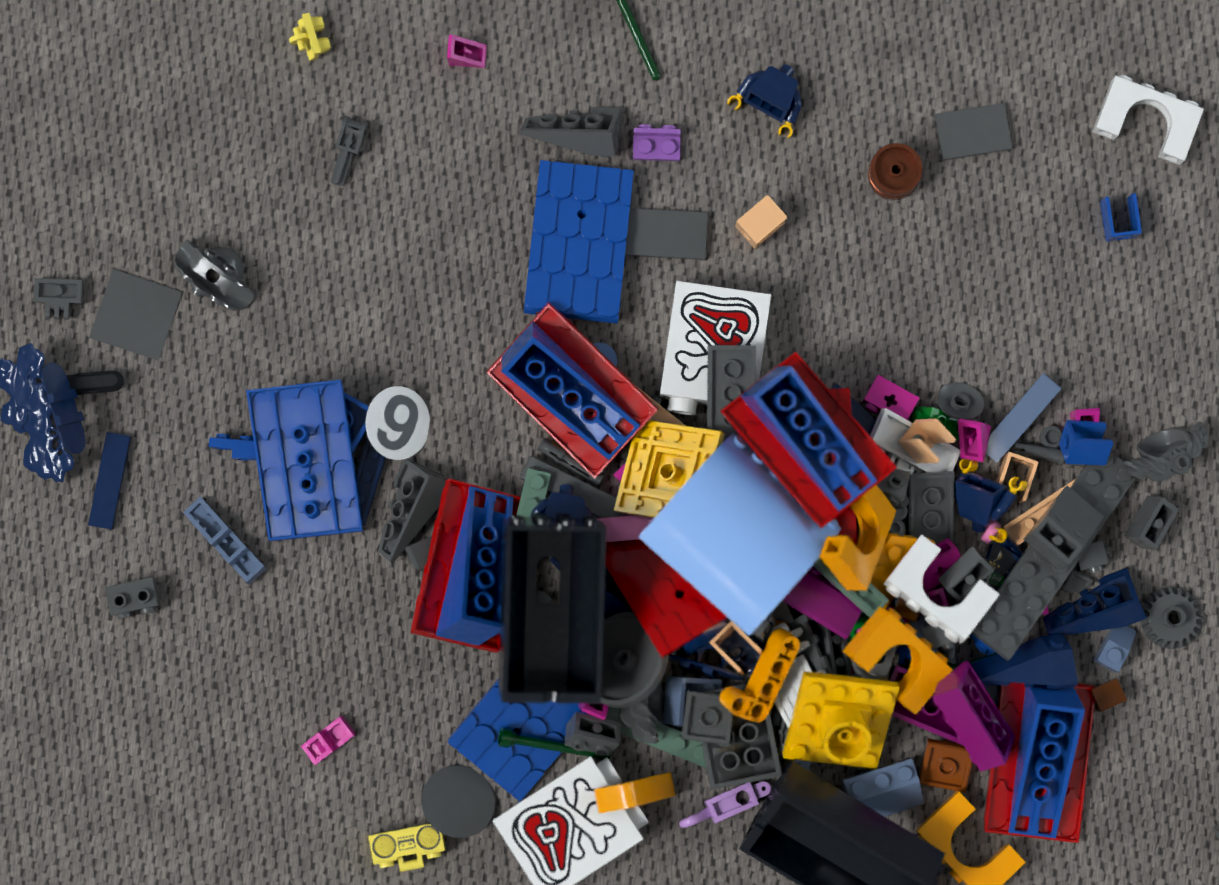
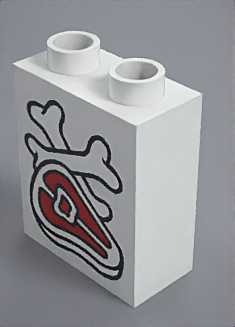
[659,281,771,415]
[493,756,649,885]

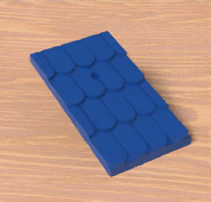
[524,160,634,324]
[246,380,364,542]
[447,678,592,802]

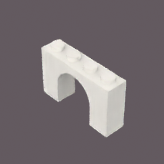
[1092,75,1204,165]
[884,535,1000,643]

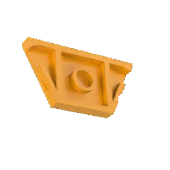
[870,533,936,609]

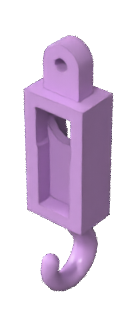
[679,781,771,828]

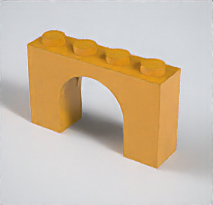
[819,485,896,590]
[842,606,952,715]
[915,791,1026,885]

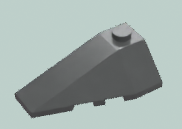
[520,107,622,157]
[378,458,447,563]

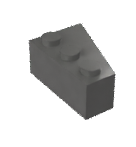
[788,614,853,677]

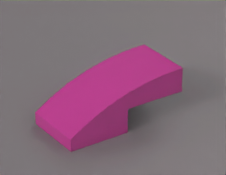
[301,715,356,765]

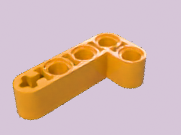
[719,628,800,722]
[594,772,676,813]

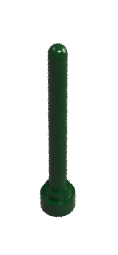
[616,0,661,81]
[498,727,611,759]

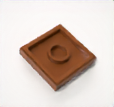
[918,738,972,792]

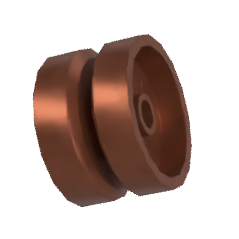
[867,143,923,200]

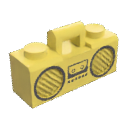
[368,823,446,872]

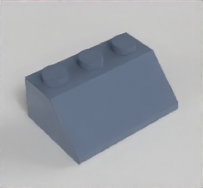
[841,758,924,816]

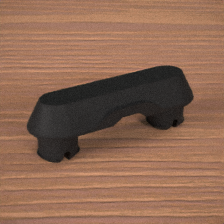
[66,370,124,395]

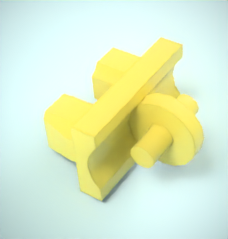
[289,13,331,61]

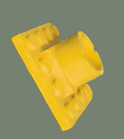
[614,421,725,519]
[782,671,899,769]

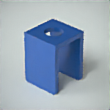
[1100,193,1142,242]
[1059,420,1113,466]

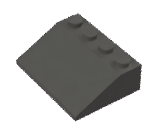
[701,684,782,790]

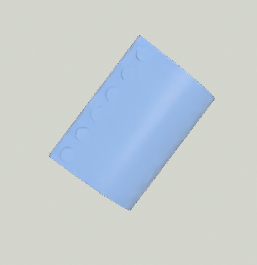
[638,432,842,636]

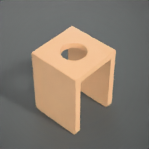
[735,195,787,249]
[897,419,956,464]
[996,452,1039,503]
[709,620,763,676]

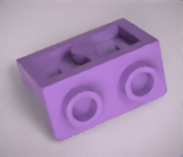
[633,124,681,161]

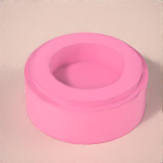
[981,521,1002,544]

